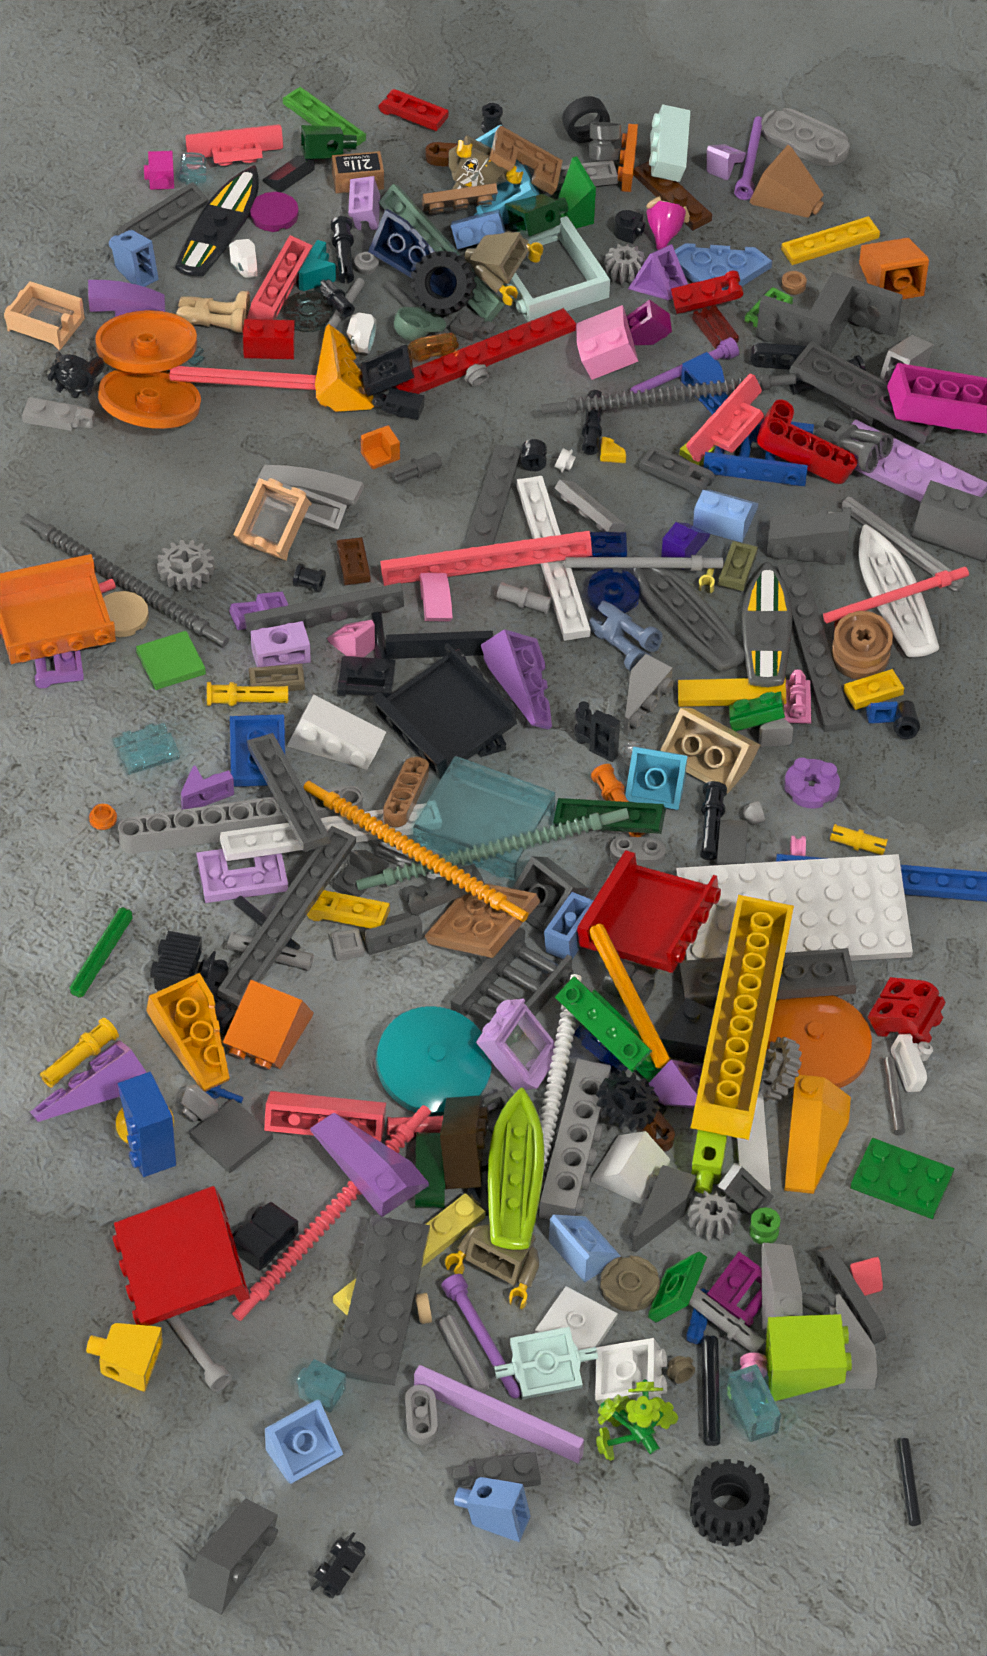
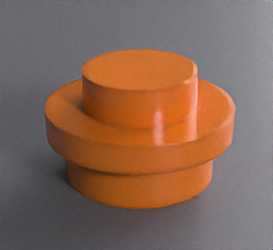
[89,803,117,830]

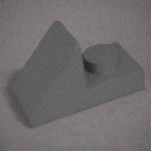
[333,850,389,897]
[718,1163,774,1217]

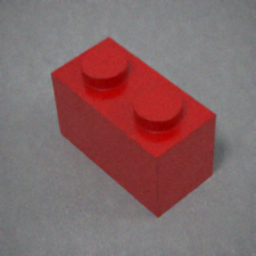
[243,319,295,360]

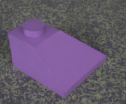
[649,1060,703,1109]

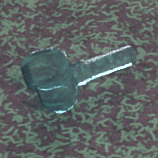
[188,346,205,366]

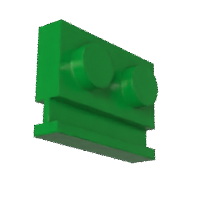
[729,691,785,731]

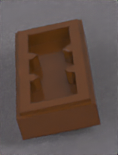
[336,537,371,585]

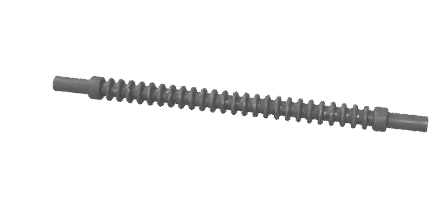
[22,514,229,647]

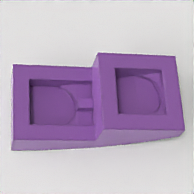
[229,592,288,630]

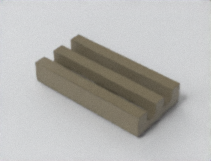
[249,663,305,691]

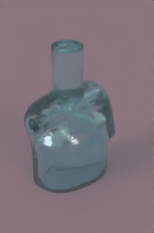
[179,152,207,187]

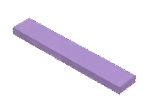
[414,1365,584,1463]

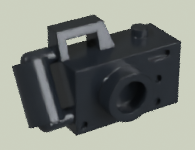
[372,388,425,420]

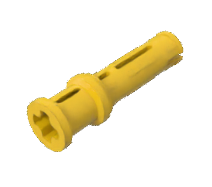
[207,682,288,706]
[40,1017,119,1088]

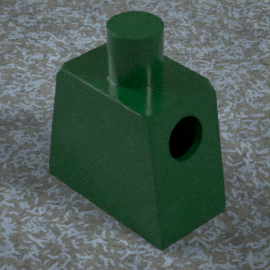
[301,125,357,159]
[505,194,568,237]

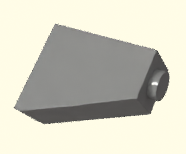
[879,335,934,383]

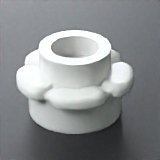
[554,448,576,473]

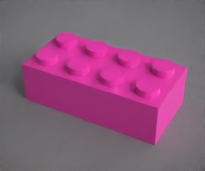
[887,363,987,434]

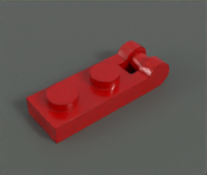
[379,89,449,131]
[671,270,744,314]

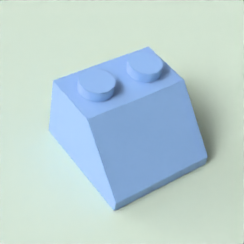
[693,490,758,543]

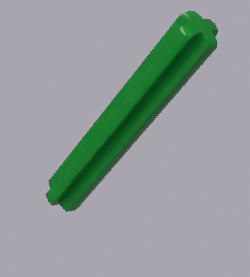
[70,907,133,998]

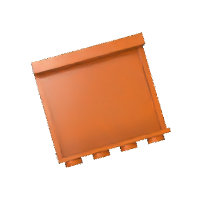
[0,554,116,664]

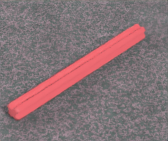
[170,366,316,390]

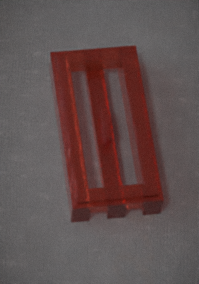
[692,305,739,349]

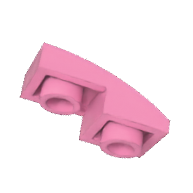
[420,573,453,621]

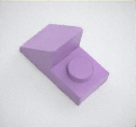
[707,144,746,180]

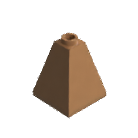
[749,145,824,218]

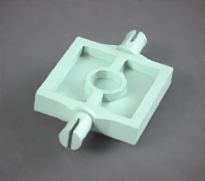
[494,1327,598,1400]

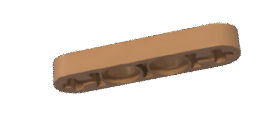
[383,757,429,827]

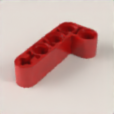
[757,399,857,484]

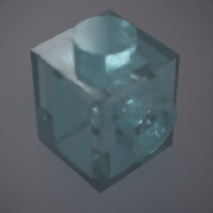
[296,1359,346,1413]

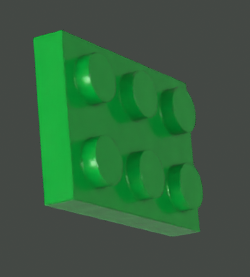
[850,1137,955,1220]

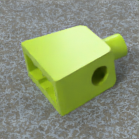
[691,1130,728,1194]

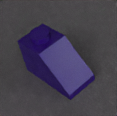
[661,522,710,570]

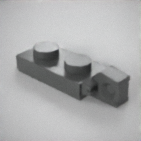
[453,1452,541,1489]

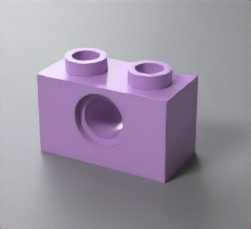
[251,621,311,667]

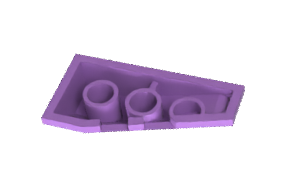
[30,1040,147,1122]

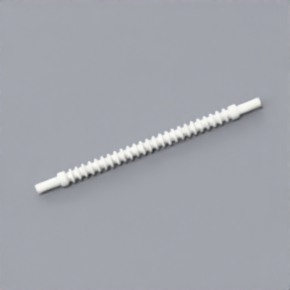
[538,974,582,1209]

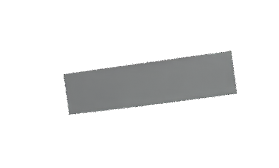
[255,465,365,505]

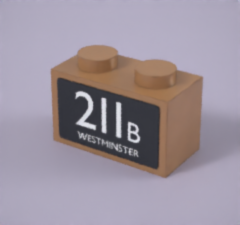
[332,151,384,193]

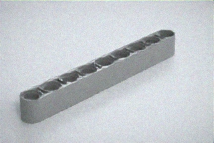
[118,786,363,854]

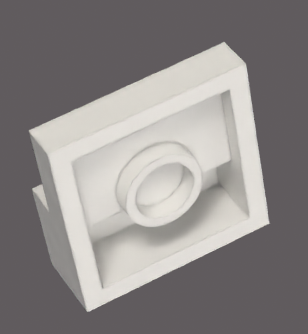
[595,1338,667,1406]

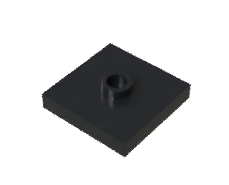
[361,344,415,397]

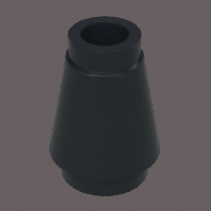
[893,700,920,739]

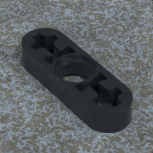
[750,343,807,370]

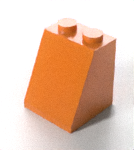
[859,238,929,300]
[223,980,314,1070]

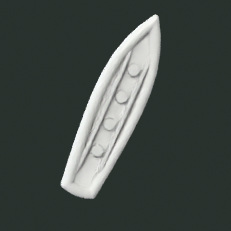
[858,524,939,657]

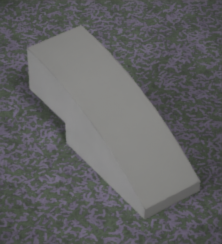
[263,483,347,530]

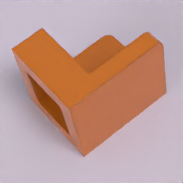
[361,425,400,469]

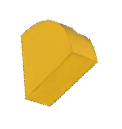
[600,437,626,463]

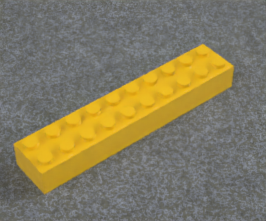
[691,895,794,1140]

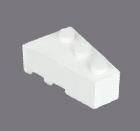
[287,694,386,770]

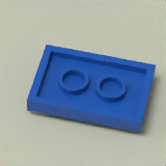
[230,714,285,787]

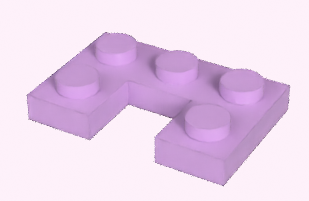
[196,849,288,903]

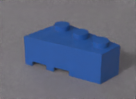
[117,1071,176,1178]

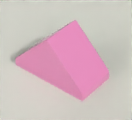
[327,620,375,657]

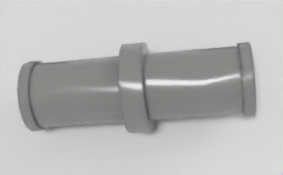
[496,582,552,614]

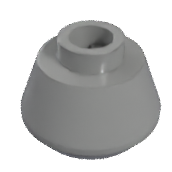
[181,1084,219,1122]

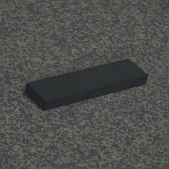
[386,630,493,659]

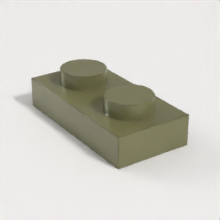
[718,541,758,591]

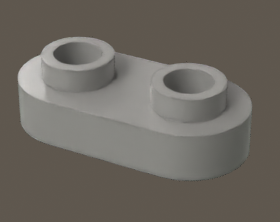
[610,836,666,867]
[405,1385,438,1445]

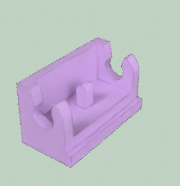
[348,176,380,230]

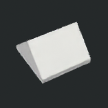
[591,1131,670,1204]

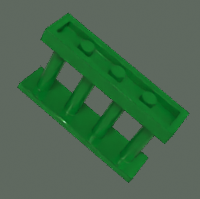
[555,976,662,1082]

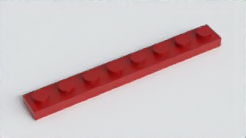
[391,308,576,394]

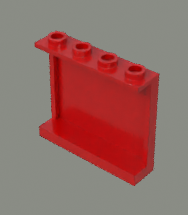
[577,850,721,973]
[112,1186,250,1326]

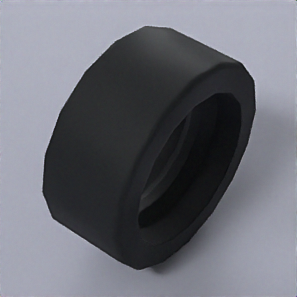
[562,96,610,143]

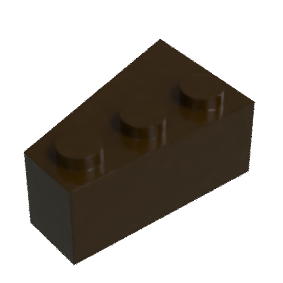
[440,1095,489,1189]

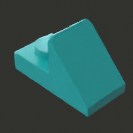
[299,240,336,291]

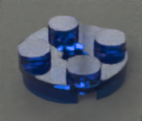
[587,569,640,618]

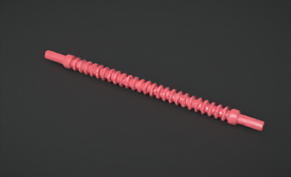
[232,1105,431,1321]

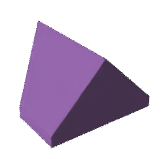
[628,244,688,300]

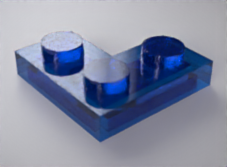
[573,1025,628,1072]

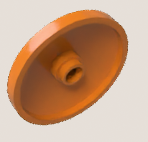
[95,310,197,373]
[98,369,201,429]
[767,995,872,1088]

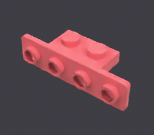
[185,124,283,166]
[686,374,764,462]

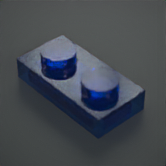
[574,532,627,557]

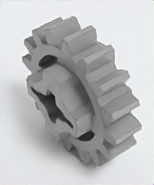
[157,540,214,591]
[758,1037,802,1100]

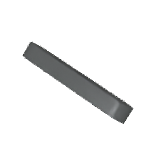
[816,1245,886,1344]

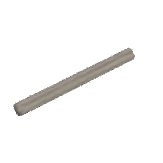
[841,496,964,591]

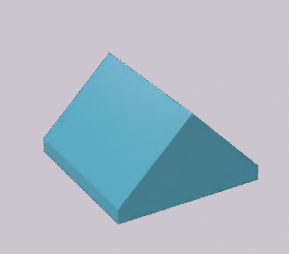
[625,746,688,810]

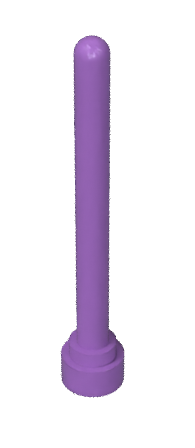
[734,116,762,200]
[630,337,739,393]
[441,1274,521,1399]

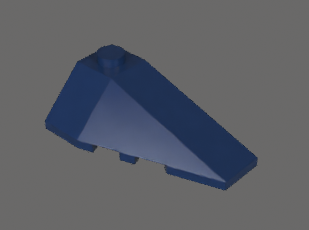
[368,209,457,298]

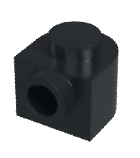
[614,210,646,244]

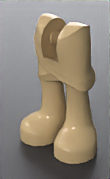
[176,291,250,333]

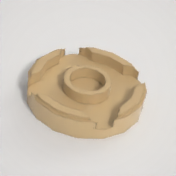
[103,591,149,637]

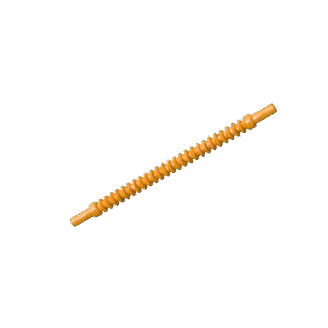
[303,781,529,922]

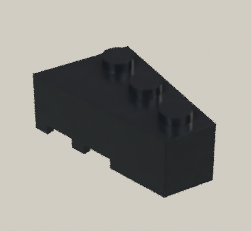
[659,998,714,1064]

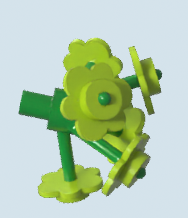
[596,1379,678,1461]

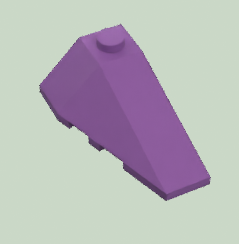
[481,629,552,729]
[310,1113,429,1217]

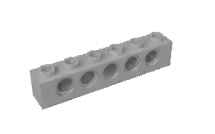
[539,1059,611,1220]

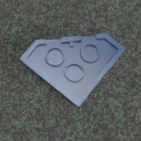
[675,243,772,290]

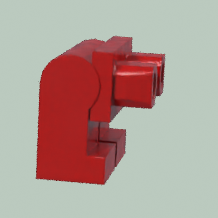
[868,977,946,1044]

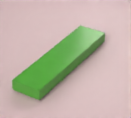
[283,87,366,151]

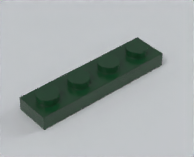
[553,798,666,834]

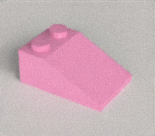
[576,305,638,380]

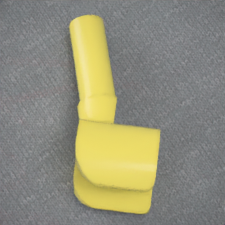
[699,568,714,593]

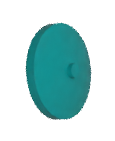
[376,1006,492,1116]

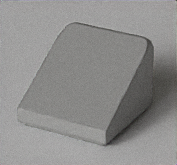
[758,718,793,747]

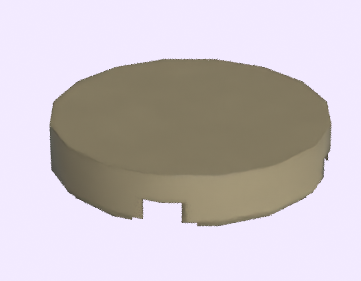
[600,1255,660,1312]

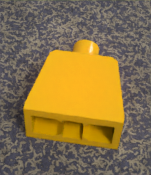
[86,1323,163,1392]

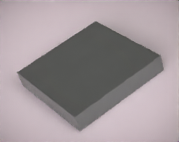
[190,1099,273,1173]

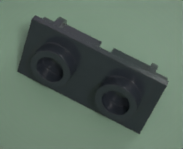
[197,951,229,1004]
[311,1532,366,1599]

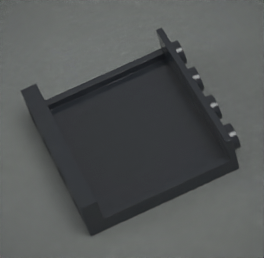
[371,643,517,779]

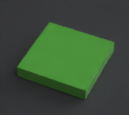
[136,631,206,690]

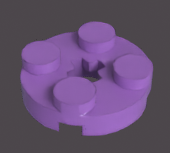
[784,758,840,808]

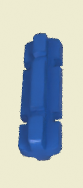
[686,1288,709,1345]

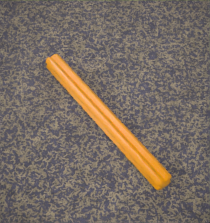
[589,924,670,1069]

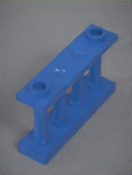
[704,411,814,486]

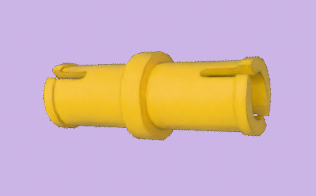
[830,824,888,855]

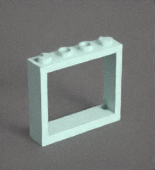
[503,216,610,322]

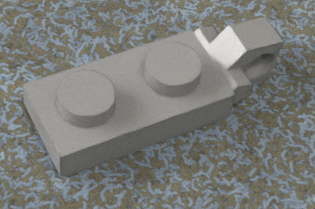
[22,397,95,431]

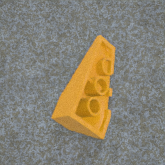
[315,324,374,412]
[784,1075,851,1194]

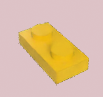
[843,669,904,710]

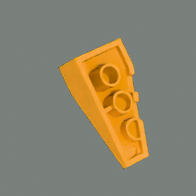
[146,973,230,1092]

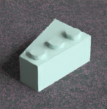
[649,104,690,182]

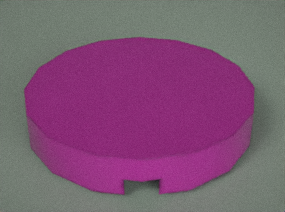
[250,192,299,232]

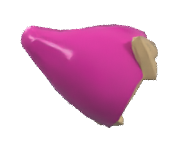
[646,197,690,250]

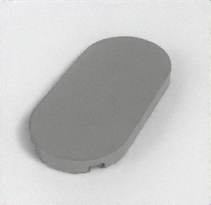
[761,108,850,166]

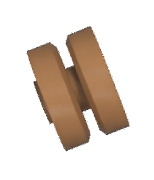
[832,611,893,680]

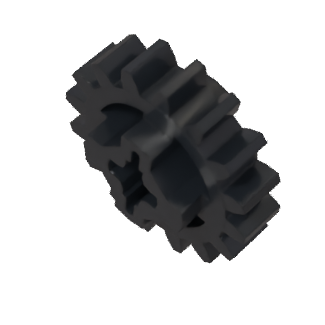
[596,1071,659,1132]

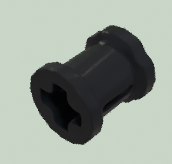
[481,103,503,134]
[293,563,326,593]

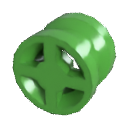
[749,1207,781,1245]

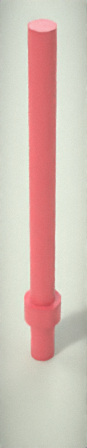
[823,567,969,623]

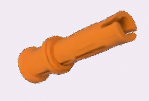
[591,764,645,837]

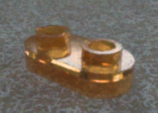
[408,333,459,361]

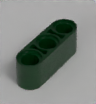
[415,1132,445,1209]

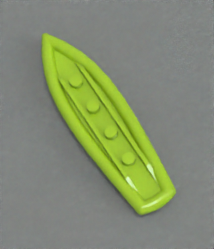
[488,1087,545,1250]

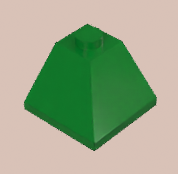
[558,156,596,229]

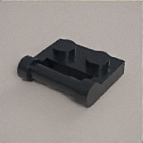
[337,656,396,698]

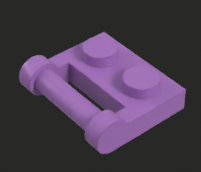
[35,650,84,688]

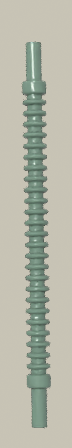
[356,808,629,890]

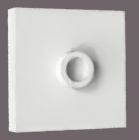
[535,1286,618,1363]

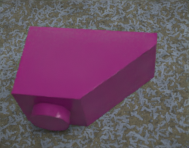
[626,300,672,345]

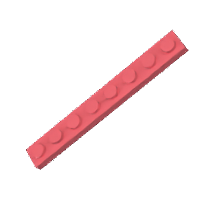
[380,531,592,586]

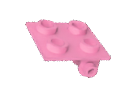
[784,670,811,724]

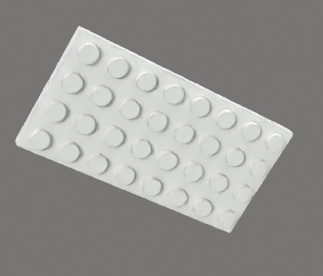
[676,854,913,961]

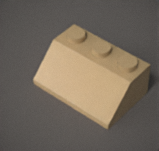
[660,708,760,794]

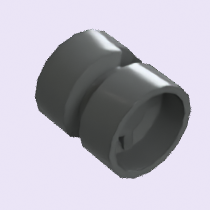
[589,122,621,160]
[602,958,656,1005]

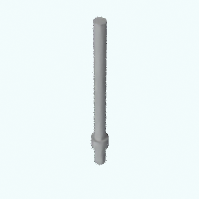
[565,555,723,571]

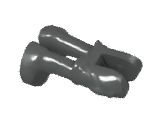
[813,417,894,473]

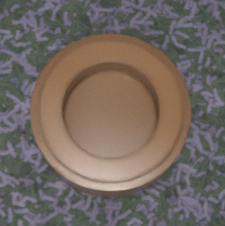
[781,271,807,295]

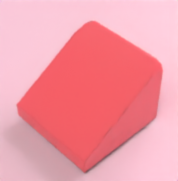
[849,1257,883,1296]

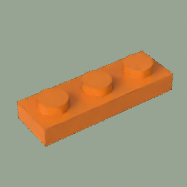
[618,124,638,192]

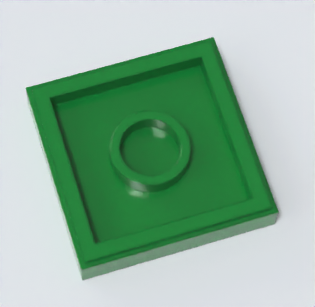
[648,1251,707,1323]

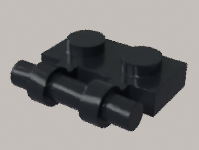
[574,701,620,763]

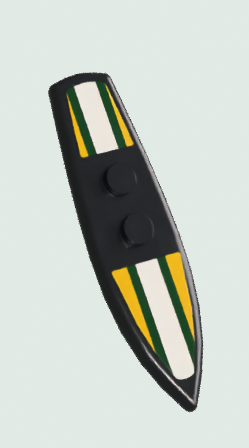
[175,165,259,277]

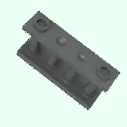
[451,927,573,1047]

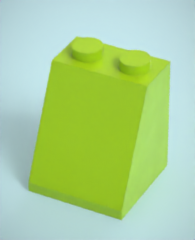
[765,1314,852,1401]

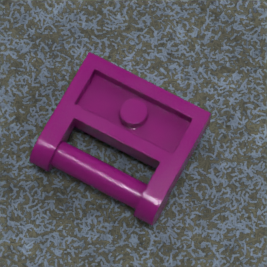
[707,1252,762,1328]

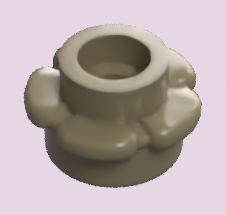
[666,1356,695,1384]

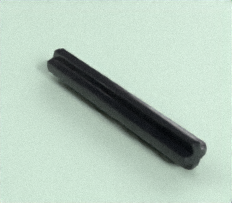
[702,1335,721,1446]

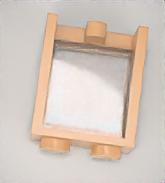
[4,281,85,351]
[233,478,312,561]

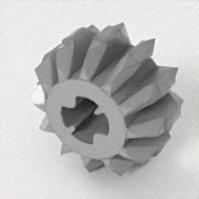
[604,244,645,285]
[688,1190,738,1242]

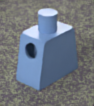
[109,230,159,287]
[454,1477,531,1542]

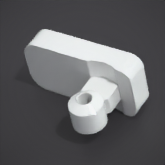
[891,1034,933,1092]

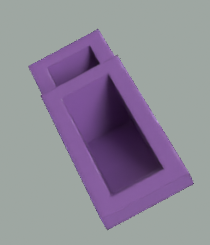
[88,280,165,317]

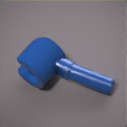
[206,1085,244,1104]

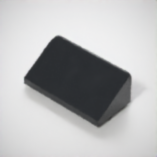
[263,155,315,193]

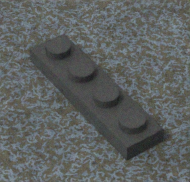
[117,182,208,240]

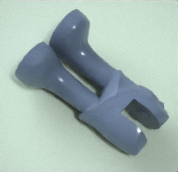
[588,601,662,671]

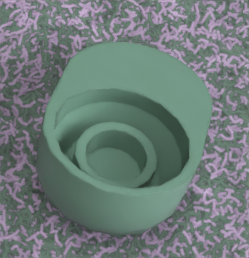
[394,307,446,342]

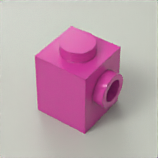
[144,151,174,190]

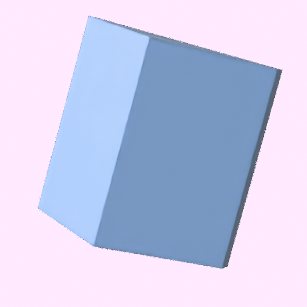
[549,1215,621,1283]
[265,1399,343,1484]

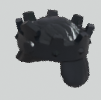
[47,351,104,398]

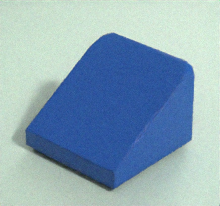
[866,701,898,723]

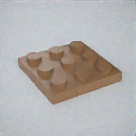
[425,883,540,958]

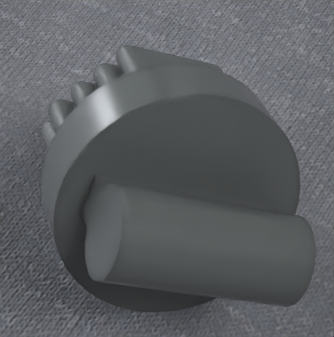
[802,1293,830,1316]

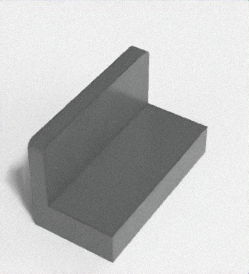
[359,912,422,956]

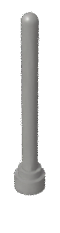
[167,1315,232,1392]

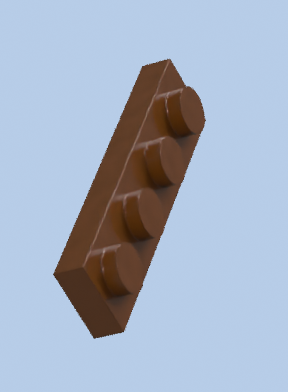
[633,161,712,231]

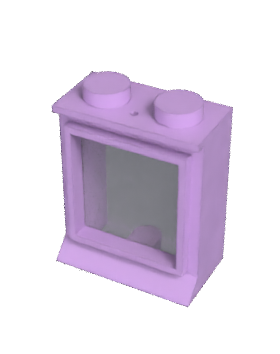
[476,999,555,1091]

